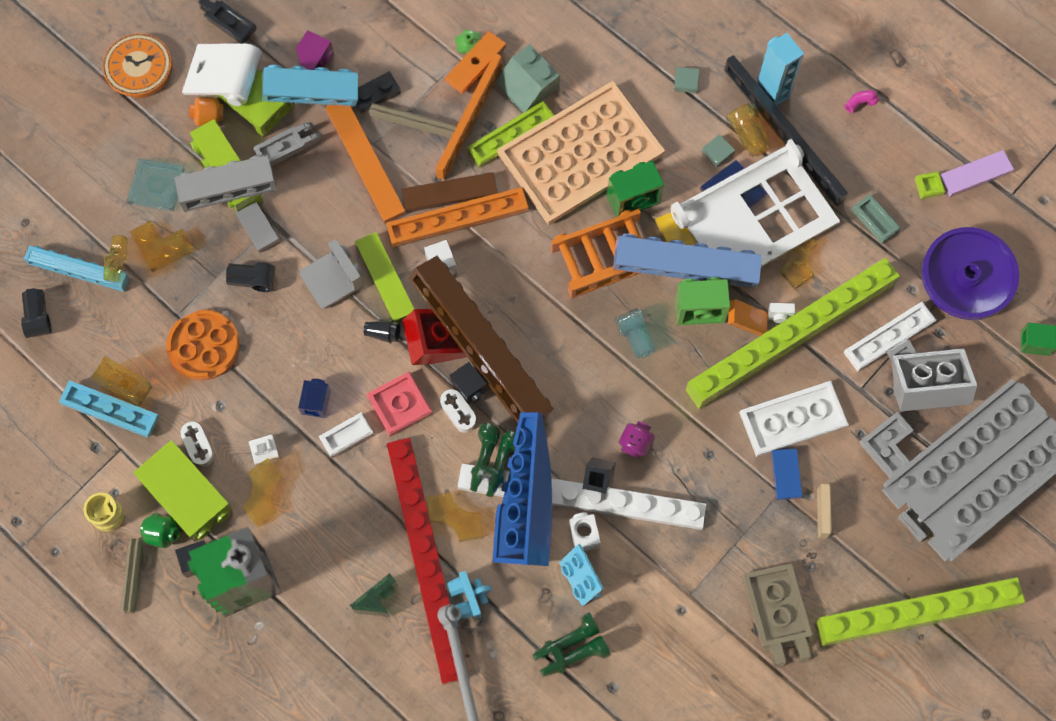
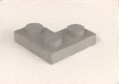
[859,412,914,478]

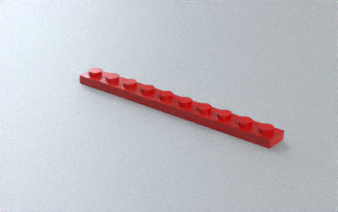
[386,438,459,685]

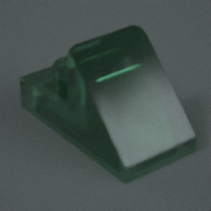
[349,573,398,617]

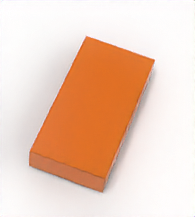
[728,299,768,336]

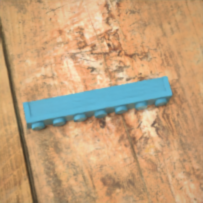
[24,246,130,292]

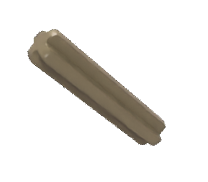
[121,538,144,613]

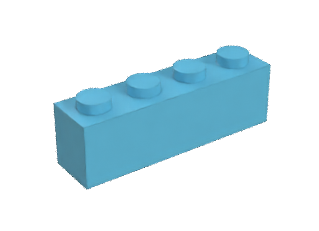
[757,33,805,106]
[262,65,358,106]

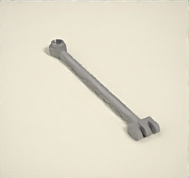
[438,604,479,721]

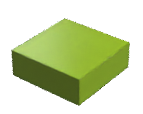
[915,171,945,200]

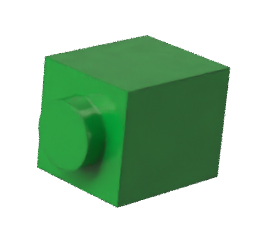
[1021,322,1056,356]

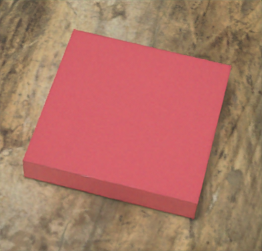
[367,371,433,437]

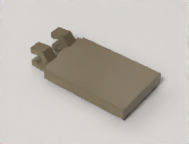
[742,563,813,668]

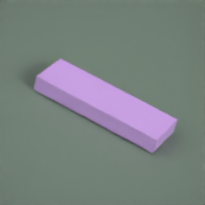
[940,150,1014,197]

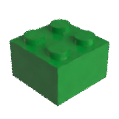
[607,160,664,217]

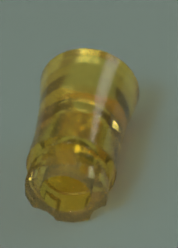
[726,103,771,157]

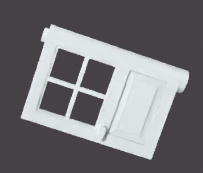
[671,139,840,267]

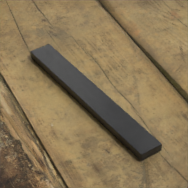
[724,55,848,207]

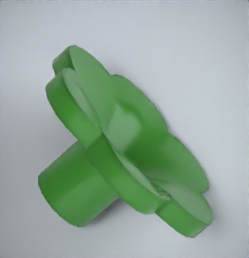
[455,29,481,54]

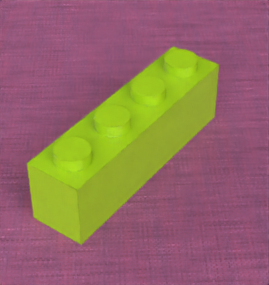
[189,119,263,212]

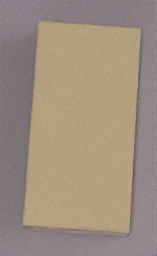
[817,484,832,539]

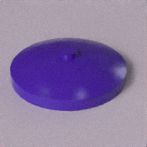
[921,227,1019,320]

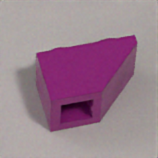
[296,30,334,70]

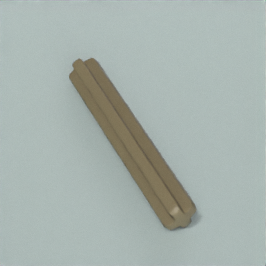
[369,103,457,138]

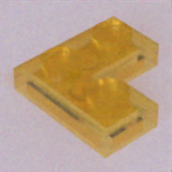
[130,220,194,273]

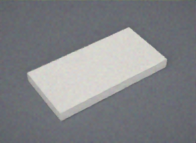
[739,381,849,457]

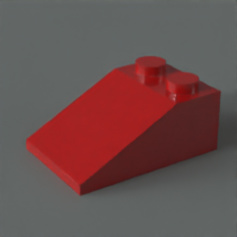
[402,309,467,365]

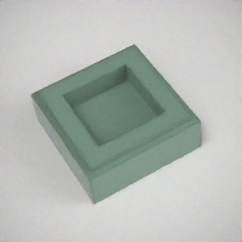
[674,67,699,93]
[702,134,735,167]

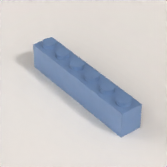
[613,234,762,288]

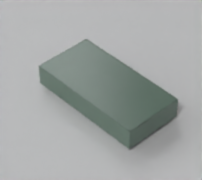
[851,194,901,244]

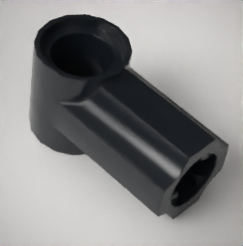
[226,263,276,292]
[21,288,52,338]

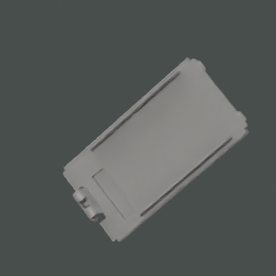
[882,378,1056,562]

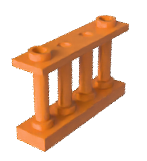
[551,209,642,299]

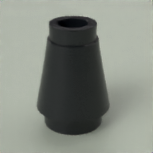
[363,320,401,344]

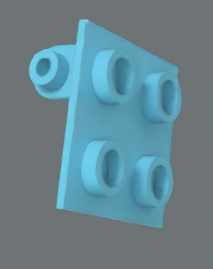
[559,544,604,607]

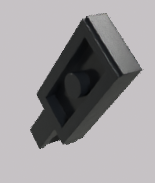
[198,0,257,44]

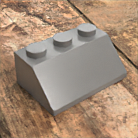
[892,348,977,412]

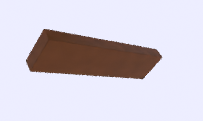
[402,172,498,213]

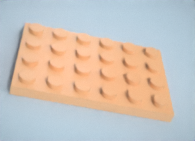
[497,81,665,225]

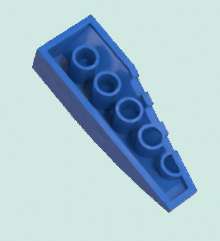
[492,412,552,566]

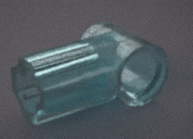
[615,308,656,359]

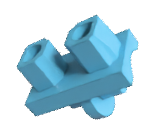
[447,571,492,620]

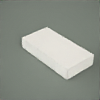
[319,412,374,459]

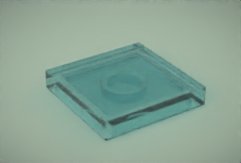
[127,158,185,211]

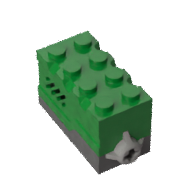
[188,527,282,617]

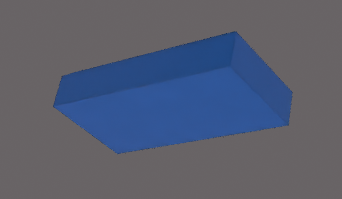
[771,449,802,500]

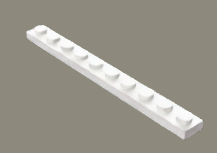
[457,464,706,530]

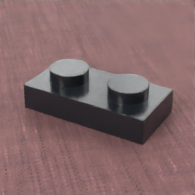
[356,71,401,114]

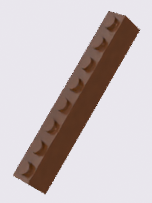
[408,255,554,424]

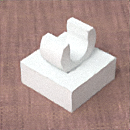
[248,434,280,467]

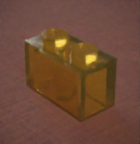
[91,356,152,407]

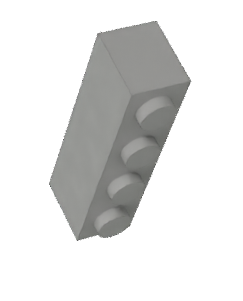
[174,155,277,212]

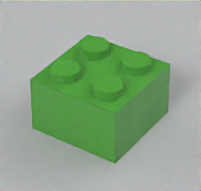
[675,277,730,326]

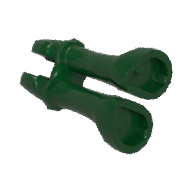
[470,423,516,497]
[532,612,611,677]

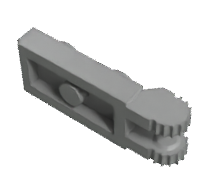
[253,122,321,166]

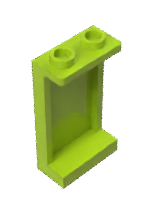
[216,68,295,138]
[133,440,232,542]

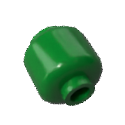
[140,513,180,548]

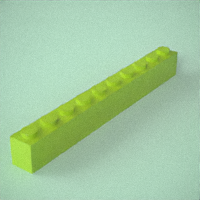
[686,257,900,410]

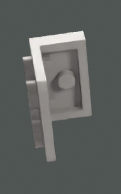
[300,239,363,309]

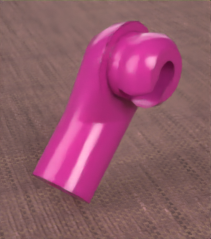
[844,90,879,113]

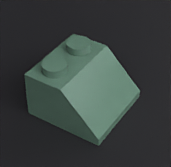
[495,44,560,113]

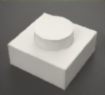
[767,303,795,323]

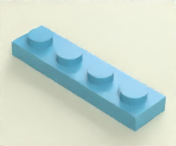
[59,380,160,439]

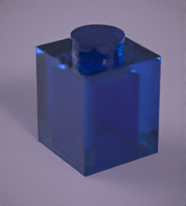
[298,378,331,418]

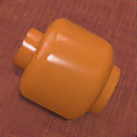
[189,97,223,127]

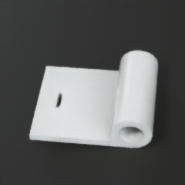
[182,44,262,106]

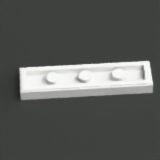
[843,301,937,372]

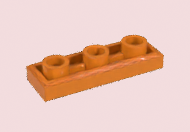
[445,31,506,95]

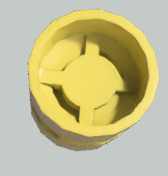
[84,492,125,532]

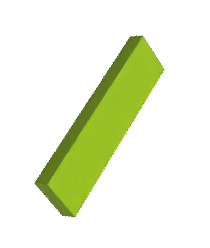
[467,101,555,168]
[355,232,414,323]

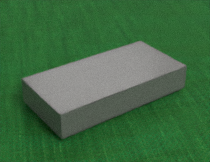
[236,202,280,253]

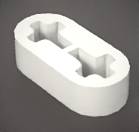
[440,389,476,433]
[181,422,214,467]

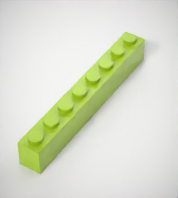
[815,577,1025,647]

